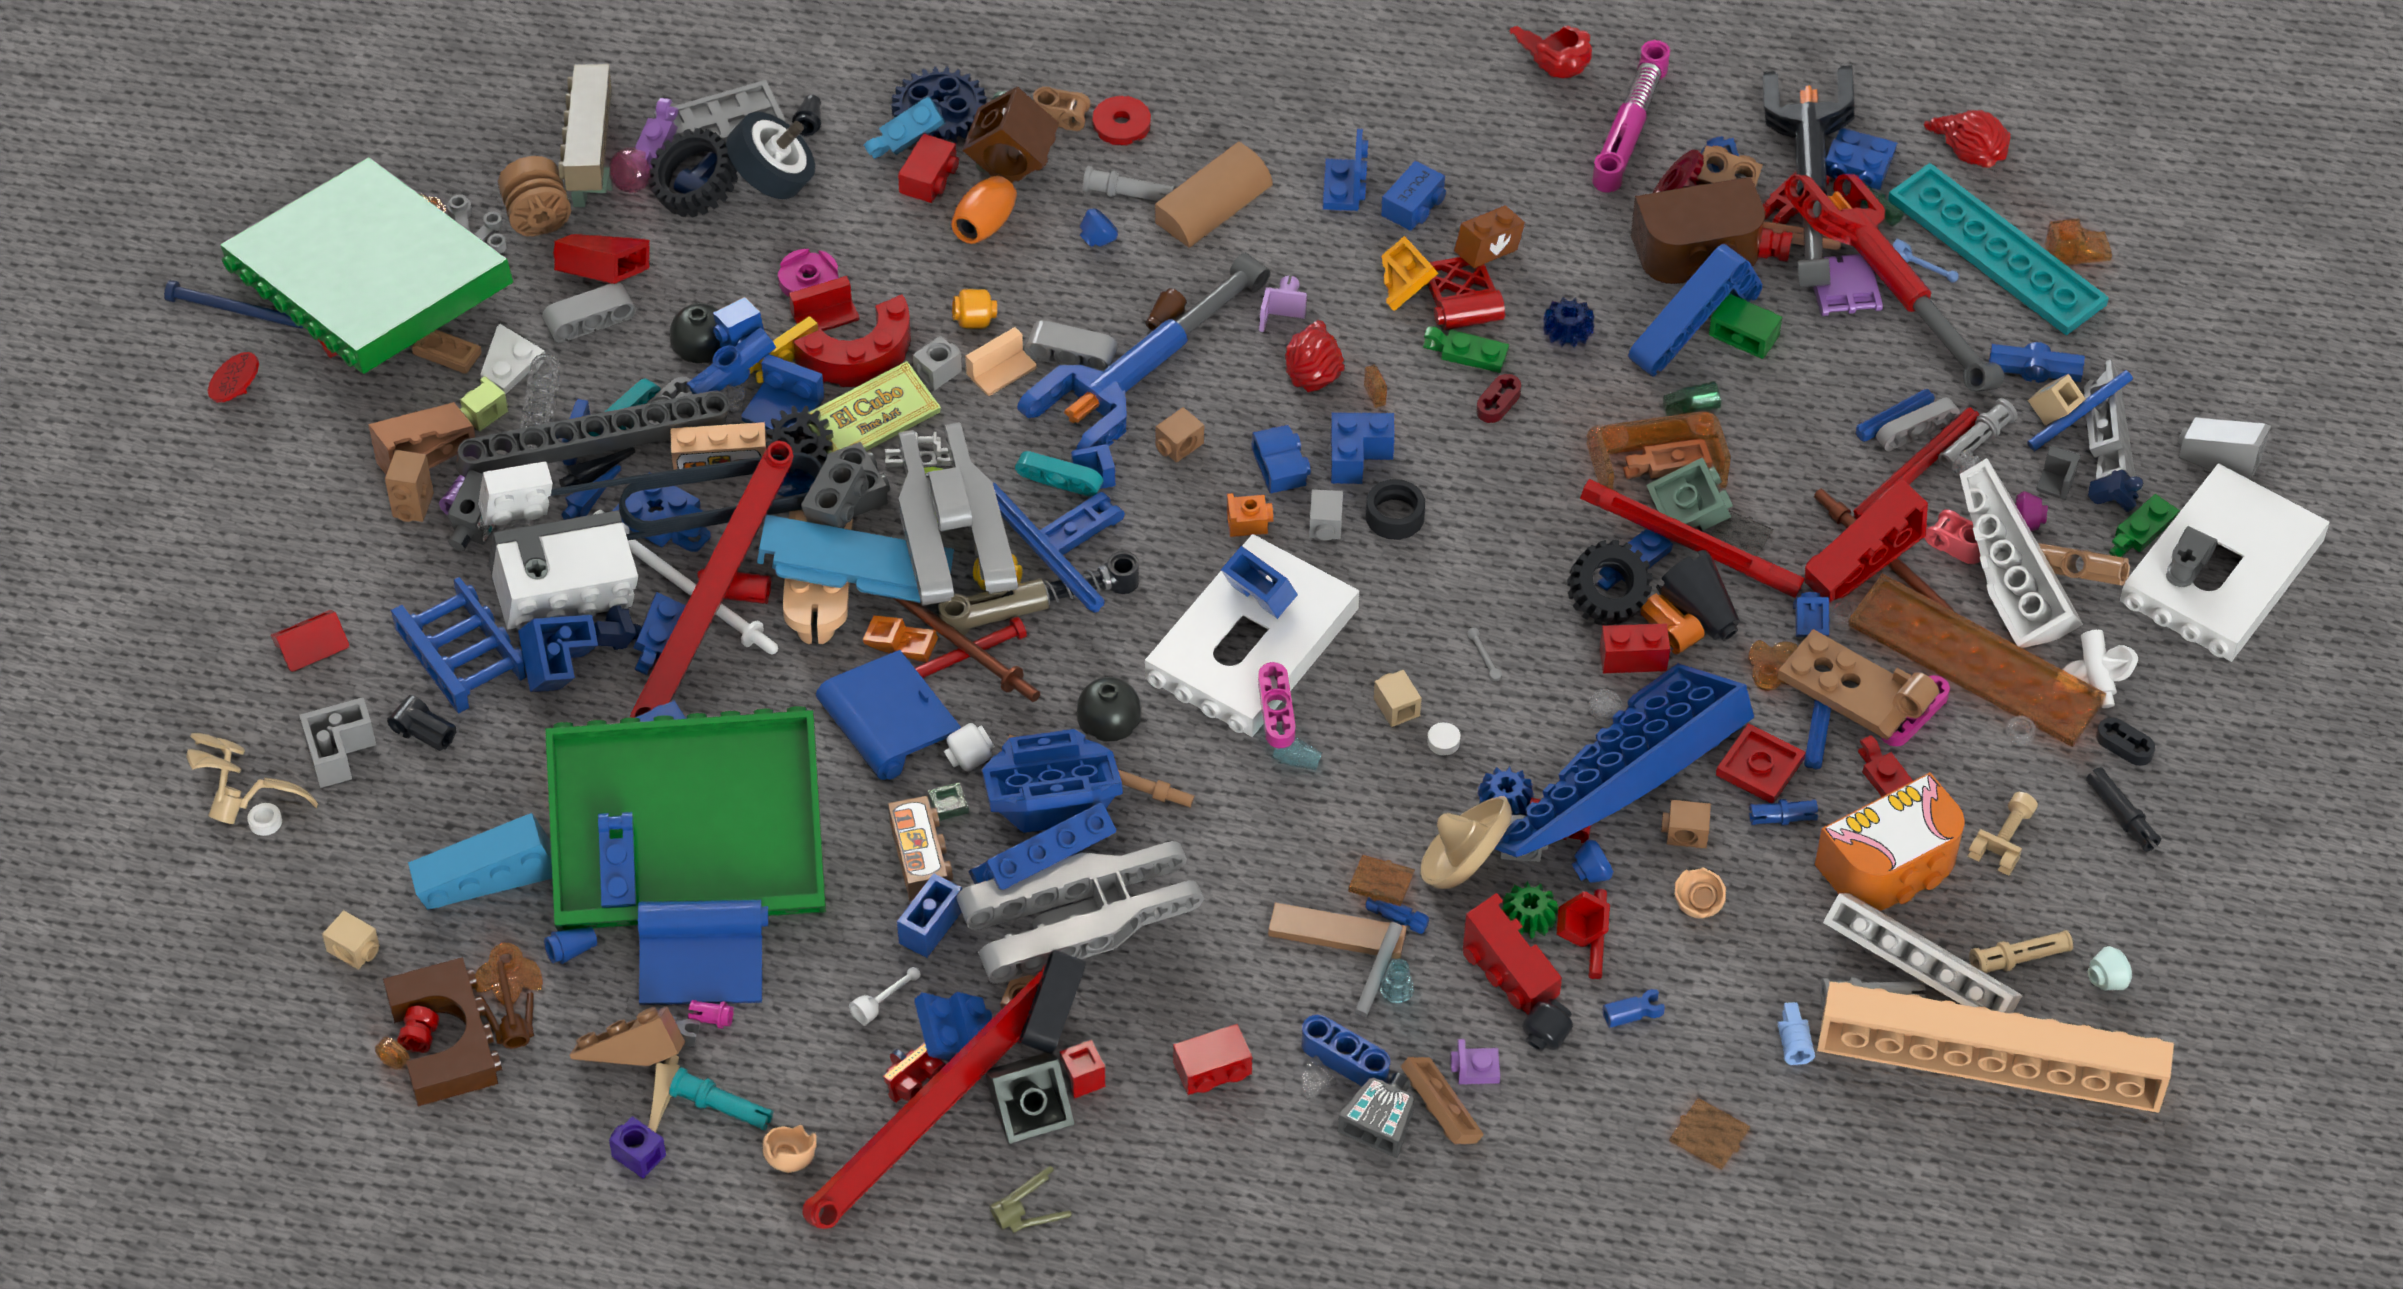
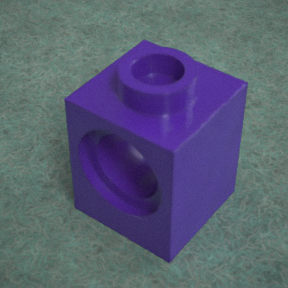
[609,1116,666,1179]

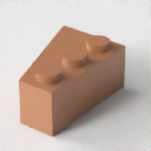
[368,402,475,474]

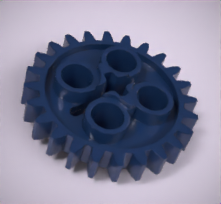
[891,66,987,144]

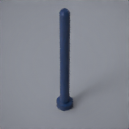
[164,280,304,329]

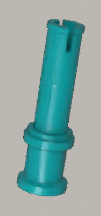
[669,1067,774,1131]

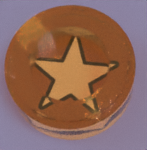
[375,1037,410,1069]

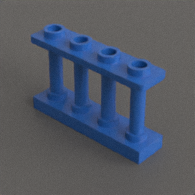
[391,577,526,714]
[968,803,1116,890]

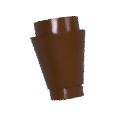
[1145,288,1187,331]

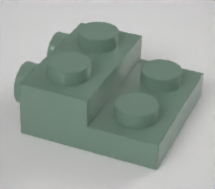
[1646,457,1733,531]

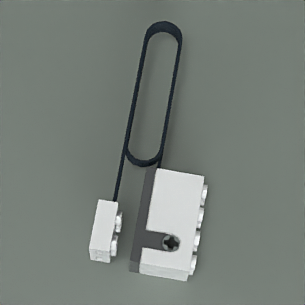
[478,453,822,630]

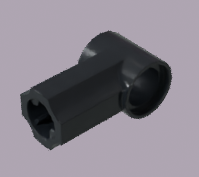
[387,695,457,751]

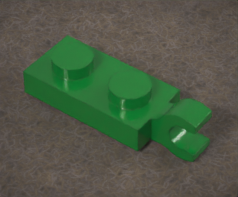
[1423,326,1509,373]
[2109,494,2180,557]

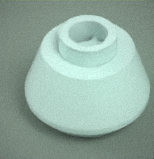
[2088,946,2132,990]

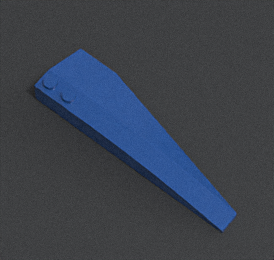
[1494,663,1754,857]

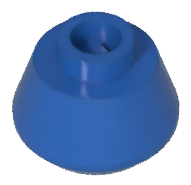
[1079,208,1118,247]
[1572,840,1614,883]

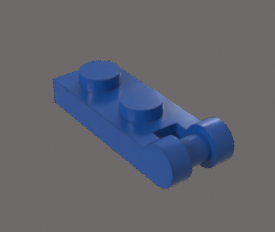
[1040,492,1125,555]
[598,812,636,908]

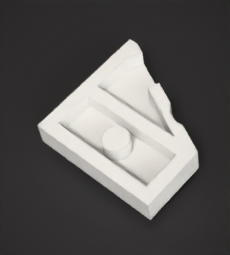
[480,324,545,394]

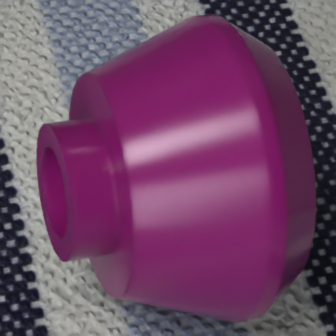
[2015,491,2048,531]

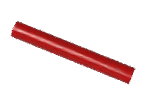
[1589,889,1607,979]

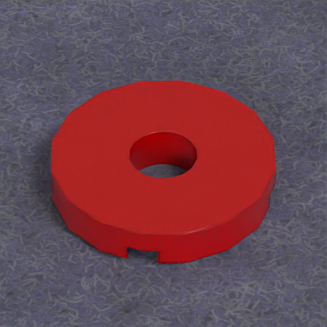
[1092,96,1151,146]

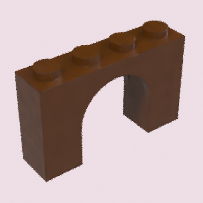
[383,957,502,1106]

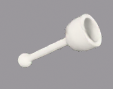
[849,967,920,1026]

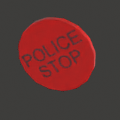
[207,352,259,403]

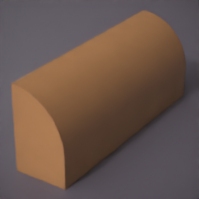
[1155,141,1273,248]

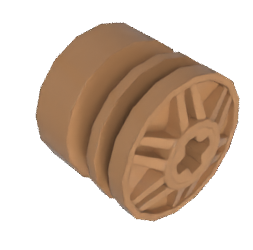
[498,156,571,237]

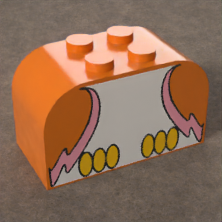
[1815,772,1965,911]

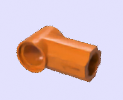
[1641,593,1705,655]

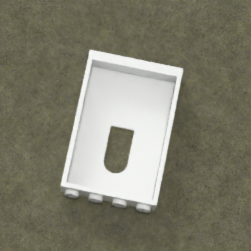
[2120,463,2330,662]
[1145,534,1359,737]

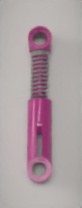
[1592,40,1670,193]

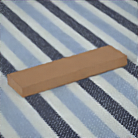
[1268,902,1407,960]

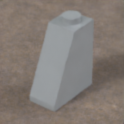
[2177,417,2271,480]

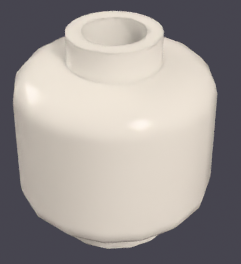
[944,723,995,772]

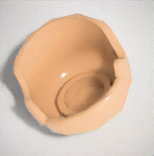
[1675,867,1726,919]
[763,1125,817,1173]

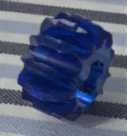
[1543,297,1595,348]

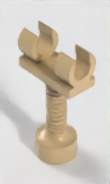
[1968,792,2038,876]

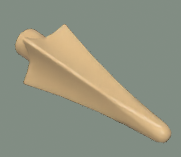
[648,1055,680,1132]

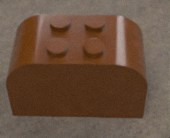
[1631,177,1765,284]

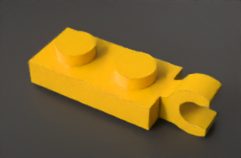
[749,316,818,384]

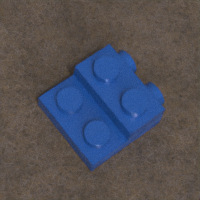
[1826,128,1897,190]
[914,992,992,1061]

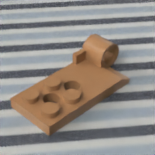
[1777,629,1939,740]

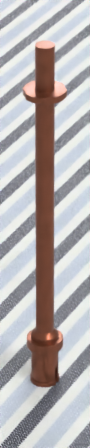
[892,598,1041,702]

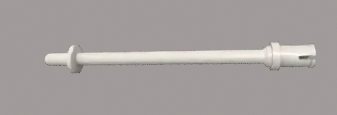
[593,510,778,654]

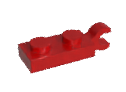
[1858,735,1913,797]

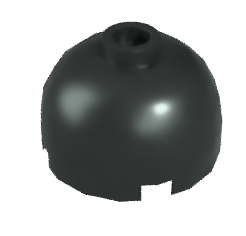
[670,303,721,364]
[1077,677,1141,741]

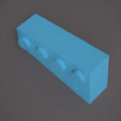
[408,813,552,910]

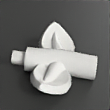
[2053,630,2138,708]

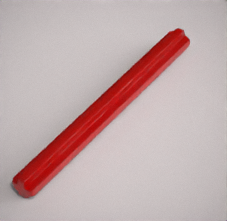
[1853,407,1979,520]

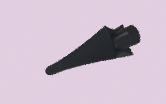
[559,447,636,487]

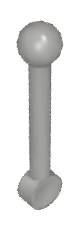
[1467,627,1502,681]

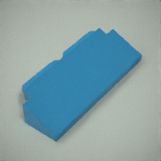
[757,514,954,603]

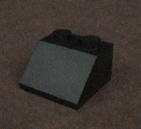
[985,1053,1074,1144]

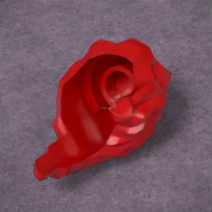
[1509,26,1592,78]
[1924,110,2011,168]
[1285,320,1345,392]

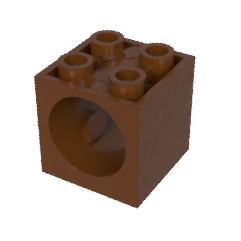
[962,86,1059,183]

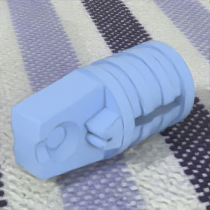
[1778,1002,1815,1065]

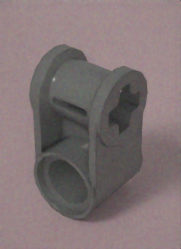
[2166,526,2218,587]

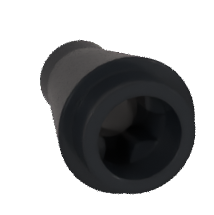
[792,95,821,136]

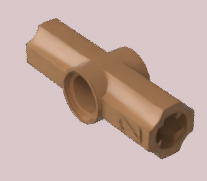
[2038,543,2130,586]

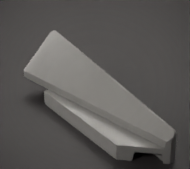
[2084,360,2138,492]

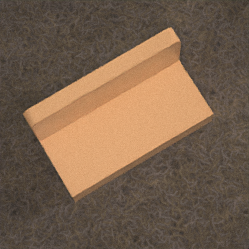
[966,327,1037,396]

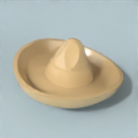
[1420,796,1512,889]

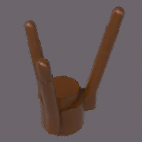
[481,960,534,1049]

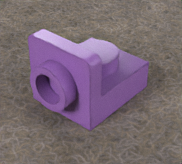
[1451,1039,1500,1084]

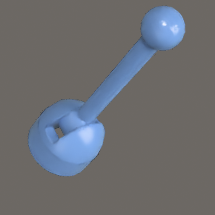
[1892,239,1959,283]

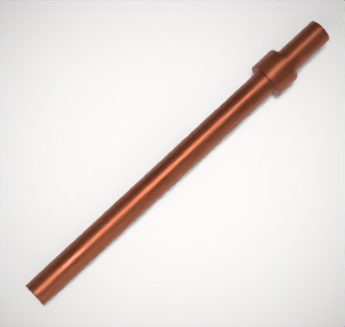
[1814,488,1953,618]

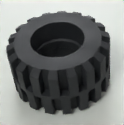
[1567,540,1653,625]

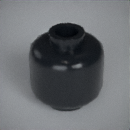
[1522,999,1573,1052]

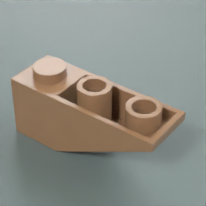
[570,1006,685,1066]

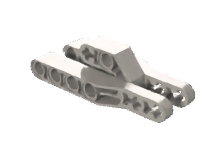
[898,422,1018,606]
[956,841,1204,984]

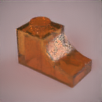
[2045,218,2112,265]

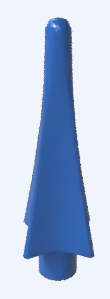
[561,465,621,520]

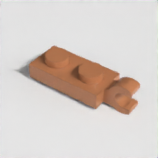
[1623,438,1712,479]

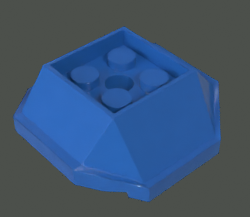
[982,729,1123,833]

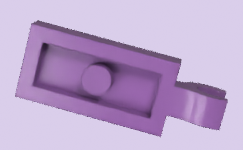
[626,98,679,177]

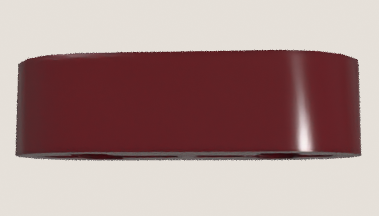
[1476,374,1521,423]

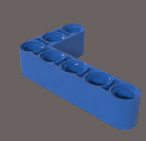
[1628,244,1763,376]

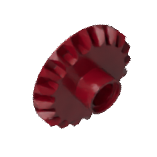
[1653,149,1704,193]

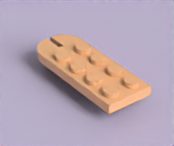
[783,510,853,644]

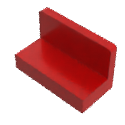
[789,276,859,331]
[271,610,349,672]

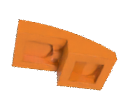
[863,615,938,662]

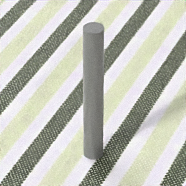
[1355,922,1403,1017]

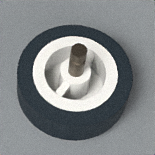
[726,112,815,199]

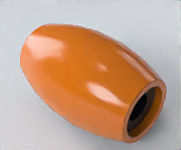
[951,176,1017,244]

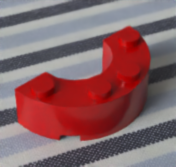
[793,294,911,387]

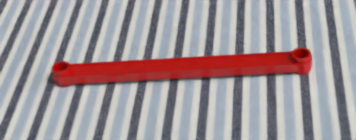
[630,441,794,718]
[802,964,1046,1229]

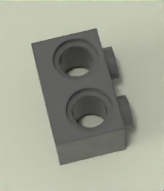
[826,442,890,517]
[801,456,869,529]

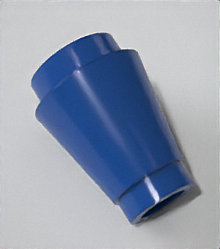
[544,927,597,964]

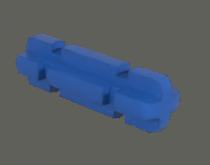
[1365,892,1429,934]

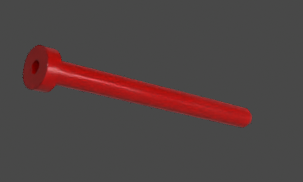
[915,616,1027,678]

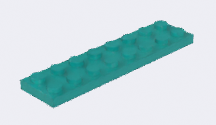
[1888,163,2109,336]

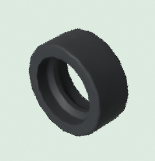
[1366,479,1425,540]

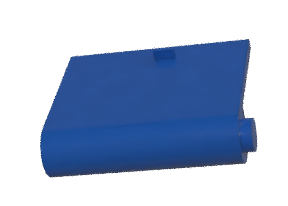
[816,650,962,780]
[638,900,769,1005]

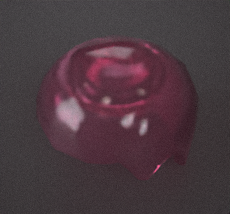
[609,147,651,193]

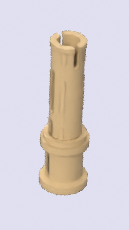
[1969,930,2073,974]

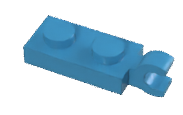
[864,96,945,159]

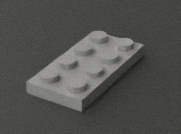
[654,80,785,155]

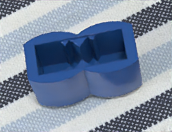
[1251,425,1311,494]

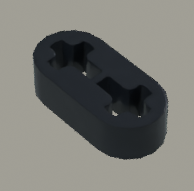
[2096,717,2155,766]

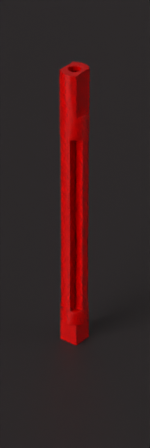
[1580,479,1805,598]

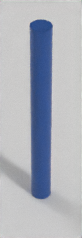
[2027,370,2133,452]

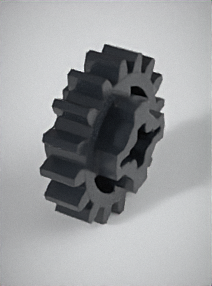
[766,406,834,474]

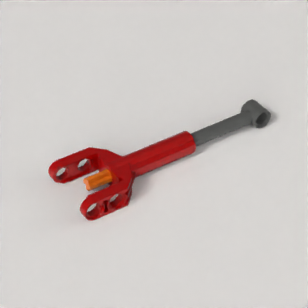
[1784,174,2004,391]

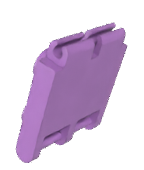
[1813,254,1883,316]

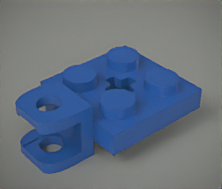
[612,472,711,552]

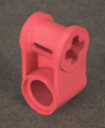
[1924,509,1981,564]

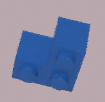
[1331,413,1395,484]
[518,615,598,692]

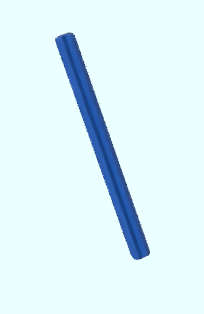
[993,483,1105,613]

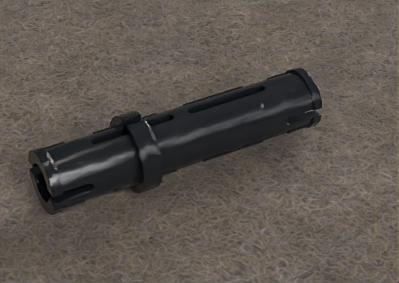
[2086,767,2161,852]

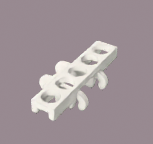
[885,432,952,467]

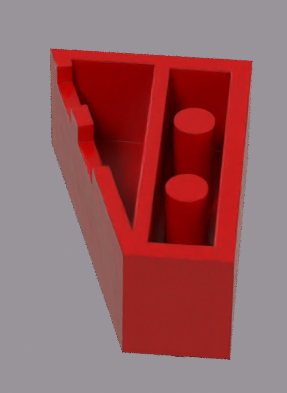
[1463,893,1562,1015]

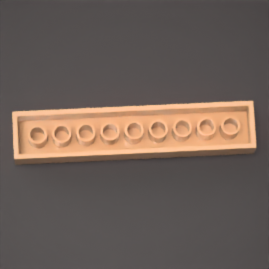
[1817,981,2174,1113]

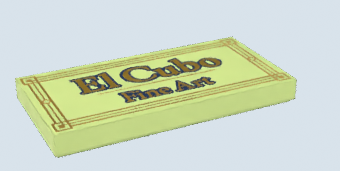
[809,361,941,454]

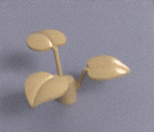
[186,733,318,824]

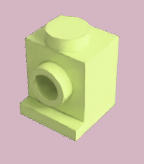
[460,376,508,432]

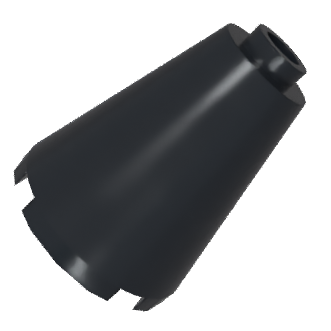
[1656,550,1740,641]

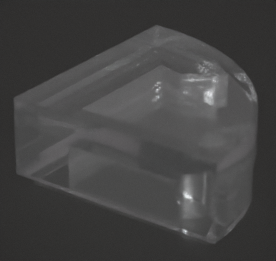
[1302,1055,1336,1101]

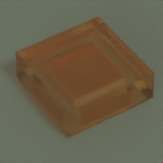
[1364,364,1387,408]

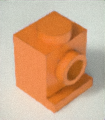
[1227,493,1274,537]

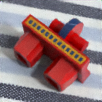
[883,1043,945,1103]

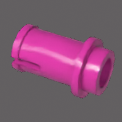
[688,1000,734,1029]

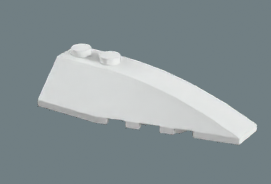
[1959,458,2083,649]

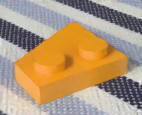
[1382,236,1438,311]

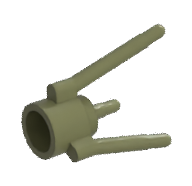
[989,1166,1072,1233]

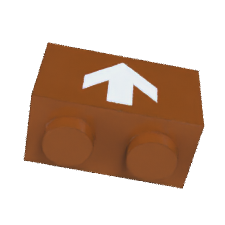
[1454,205,1525,268]

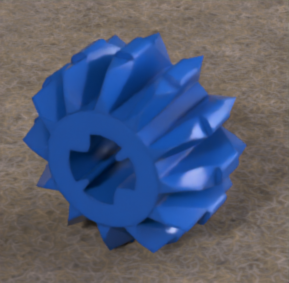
[1478,766,1534,815]

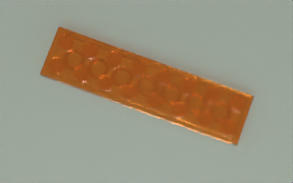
[1848,573,2107,747]

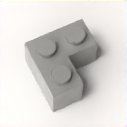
[299,697,376,788]

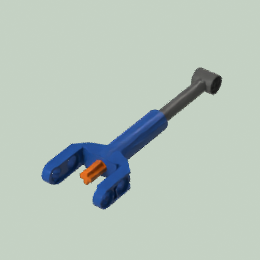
[1017,253,1271,450]

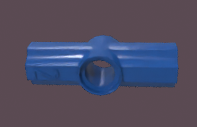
[686,327,776,395]
[1989,342,2085,383]

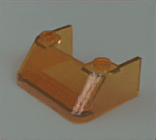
[1586,411,1731,489]

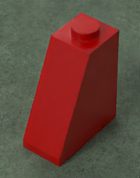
[553,234,650,284]

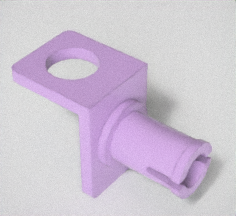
[1259,276,1307,332]

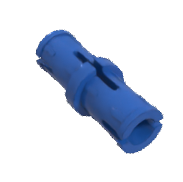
[1749,799,1818,826]

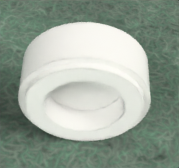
[1427,722,1460,755]
[247,803,282,836]

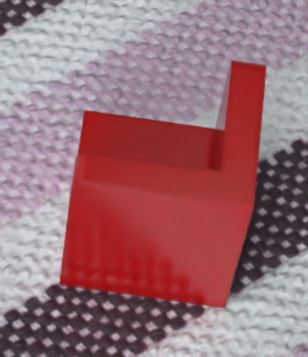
[1556,892,1610,947]
[1060,1039,1106,1099]

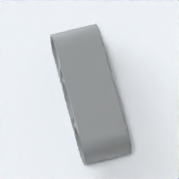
[542,283,636,343]
[1024,320,1118,371]

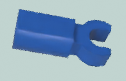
[1602,989,1665,1028]

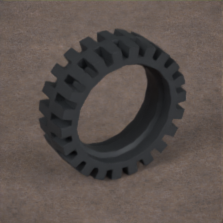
[648,128,738,217]

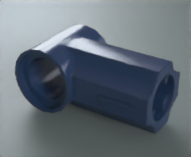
[674,152,717,194]

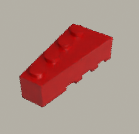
[1805,479,1928,607]

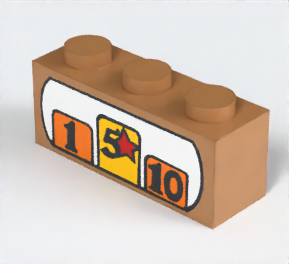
[888,796,953,901]

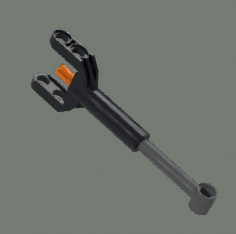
[1763,65,1855,287]

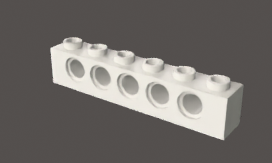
[1823,893,2023,1013]

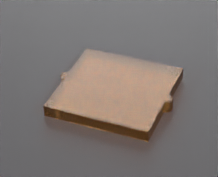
[1348,855,1415,906]
[1669,1098,1750,1170]

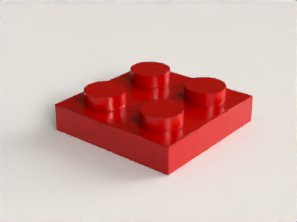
[1716,723,1806,803]

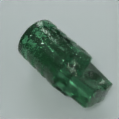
[1663,381,1721,416]

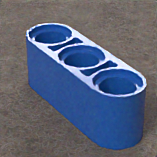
[1302,1015,1390,1087]

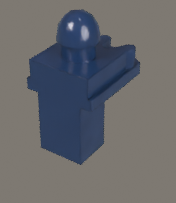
[2088,469,2144,512]
[594,605,641,650]

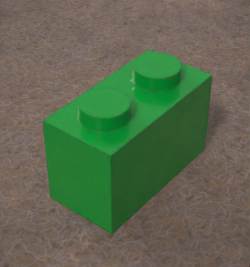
[1709,293,1782,359]

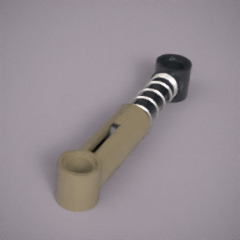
[939,551,1139,635]

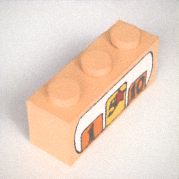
[671,422,767,470]

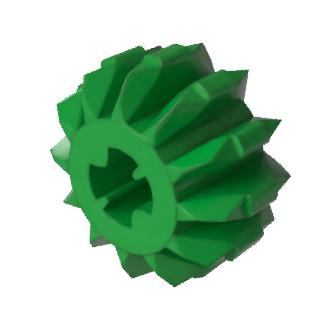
[1501,881,1558,940]

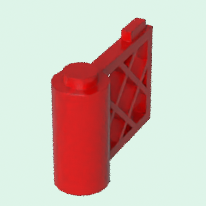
[1426,257,1505,330]

